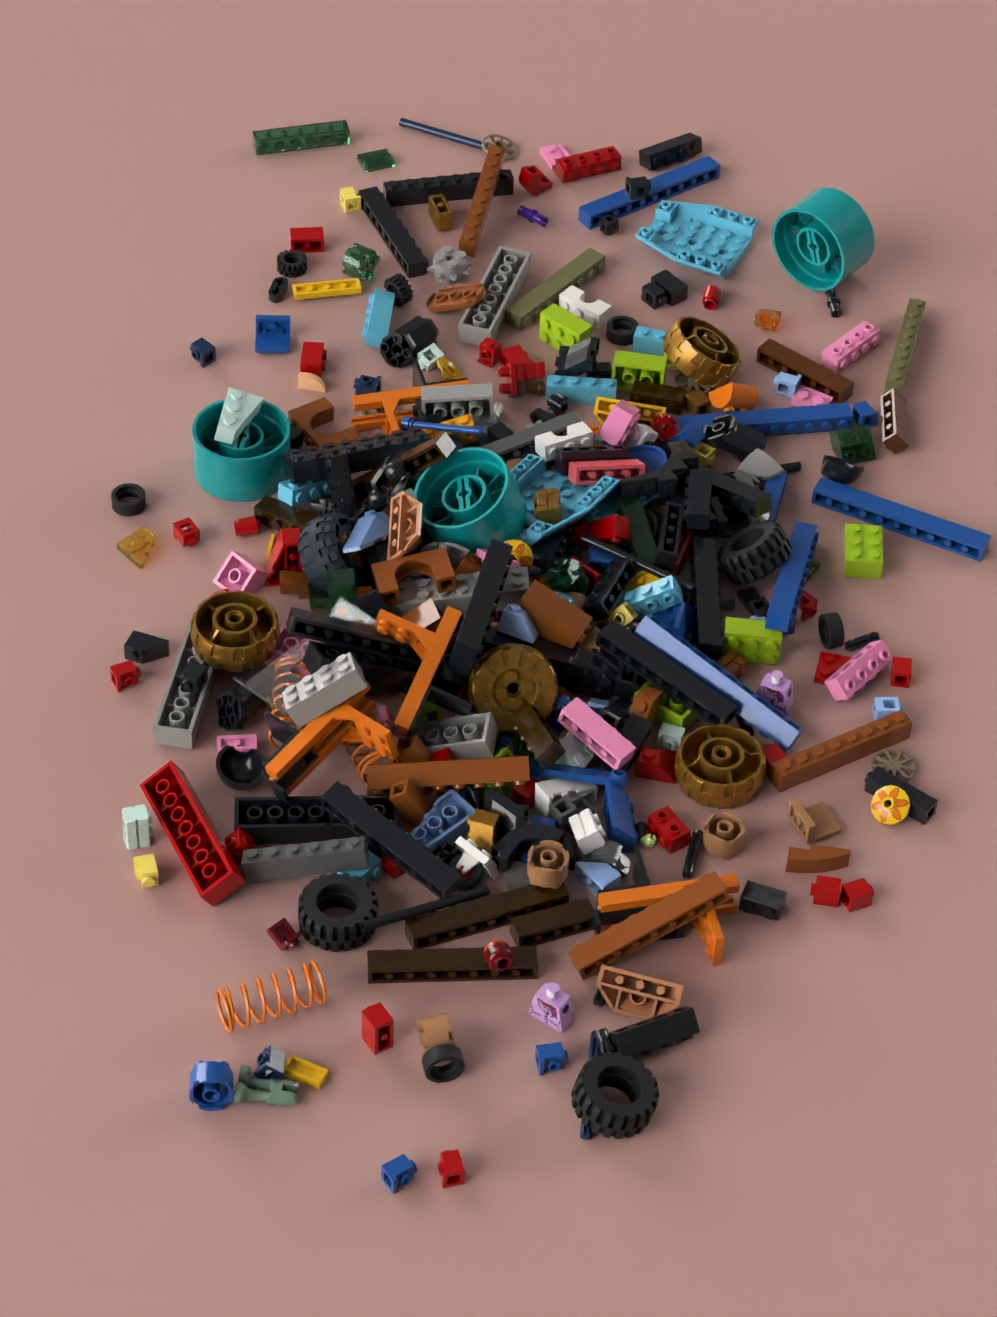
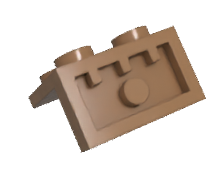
[788,798,842,844]

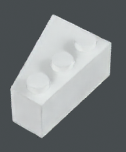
[534,778,598,818]

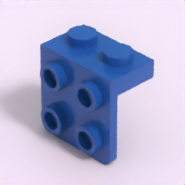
[255,315,291,354]

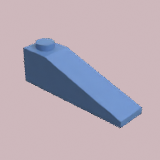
[343,510,390,553]
[411,789,475,852]

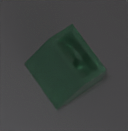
[829,424,876,464]

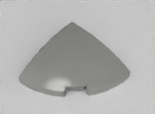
[734,448,784,480]
[419,542,469,568]

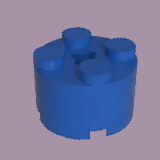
[189,1061,234,1111]

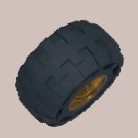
[298,512,373,600]

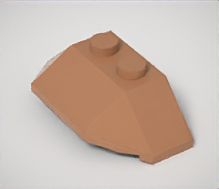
[387,491,423,560]
[596,964,684,1020]

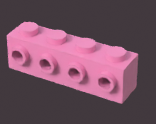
[820,320,880,373]
[824,639,893,701]
[557,697,636,770]

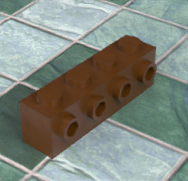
[880,388,910,454]

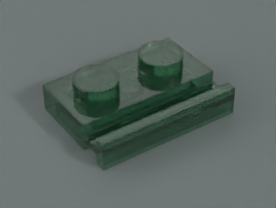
[357,148,395,173]

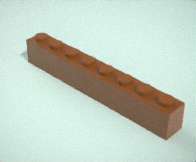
[459,144,506,257]
[769,710,913,792]
[367,755,530,793]
[568,871,730,980]

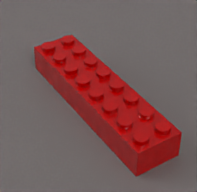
[140,760,246,907]

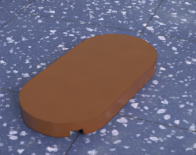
[426,283,486,312]

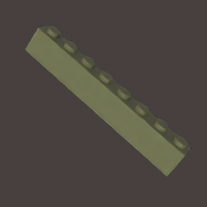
[505,248,606,331]
[884,298,926,395]

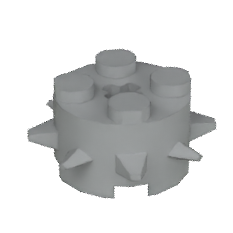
[427,246,472,284]

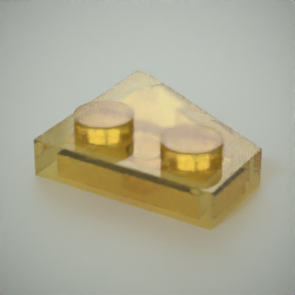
[116,526,157,569]

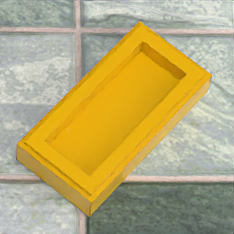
[283,1054,330,1090]

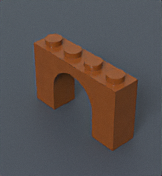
[288,397,362,447]
[371,547,457,606]
[389,734,437,827]

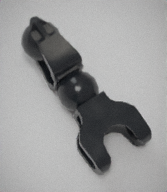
[352,455,412,523]

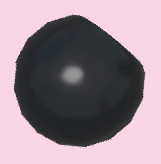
[821,455,864,485]
[216,746,266,790]

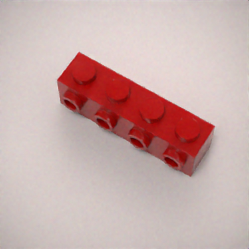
[555,146,622,183]

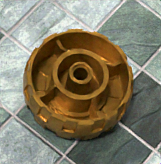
[663,316,742,388]
[190,590,280,672]
[468,643,558,734]
[674,724,766,809]

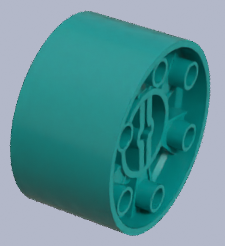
[772,187,875,291]
[192,399,290,502]
[413,447,527,560]

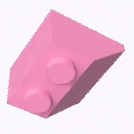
[213,550,269,594]

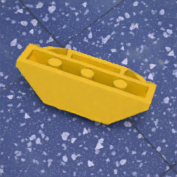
[593,396,666,430]

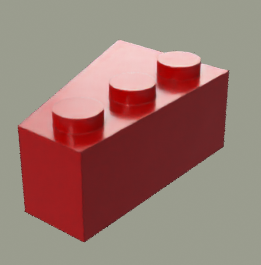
[264,528,302,587]

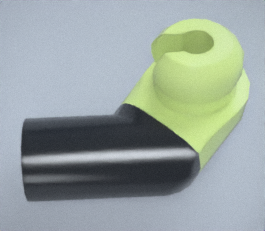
[636,822,657,847]

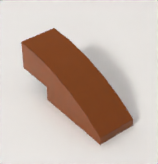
[280,570,329,599]
[785,844,851,873]

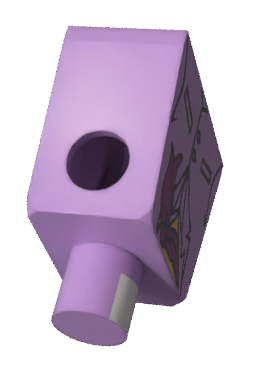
[757,670,794,716]
[528,982,574,1033]

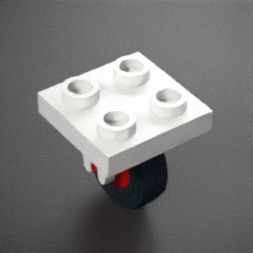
[448,836,500,890]

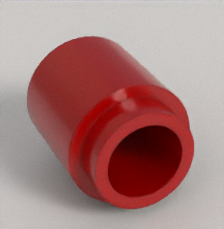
[702,285,721,310]
[234,516,261,537]

